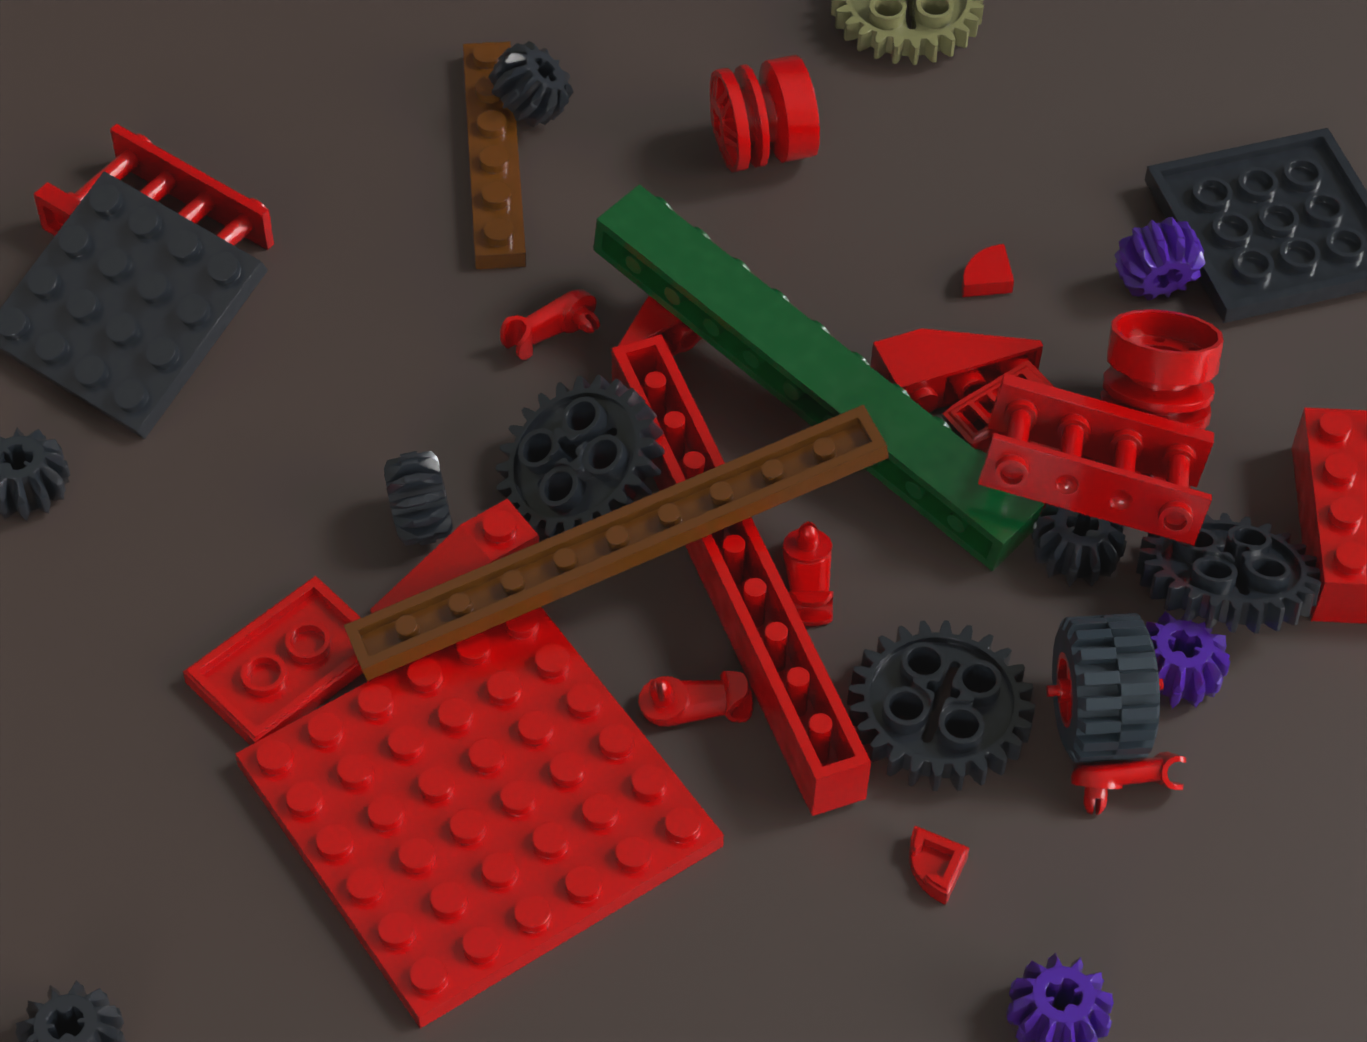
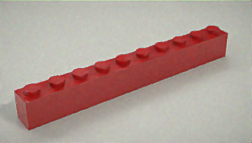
[612,334,871,816]

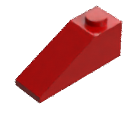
[370,499,539,614]

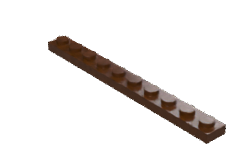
[344,404,889,681]

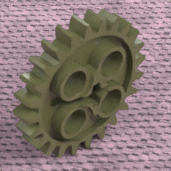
[831,0,984,65]

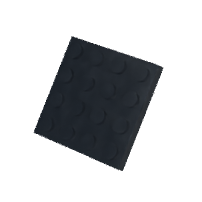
[1144,128,1367,323]
[0,171,268,439]

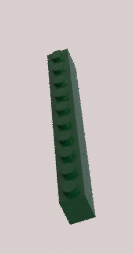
[593,184,1044,571]

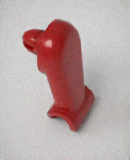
[500,289,600,360]
[783,521,834,626]
[638,671,753,727]
[1070,751,1187,815]

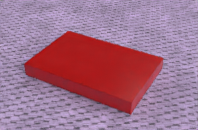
[183,575,363,745]

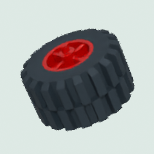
[1046,613,1164,763]

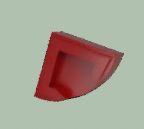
[962,244,1014,297]
[909,825,970,905]

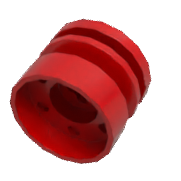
[710,55,820,173]
[1099,309,1224,429]

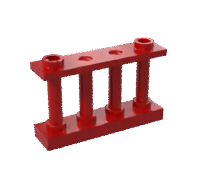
[34,123,274,250]
[978,373,1214,545]

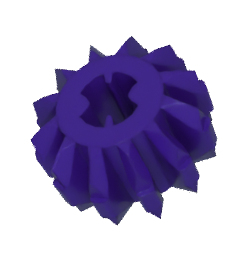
[1114,217,1206,300]
[1145,611,1230,709]
[1007,953,1114,1042]

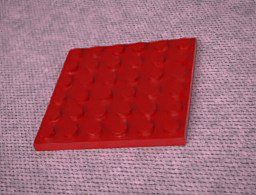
[235,607,724,1029]

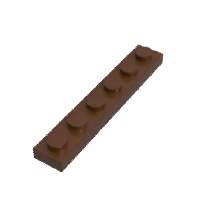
[463,41,526,269]

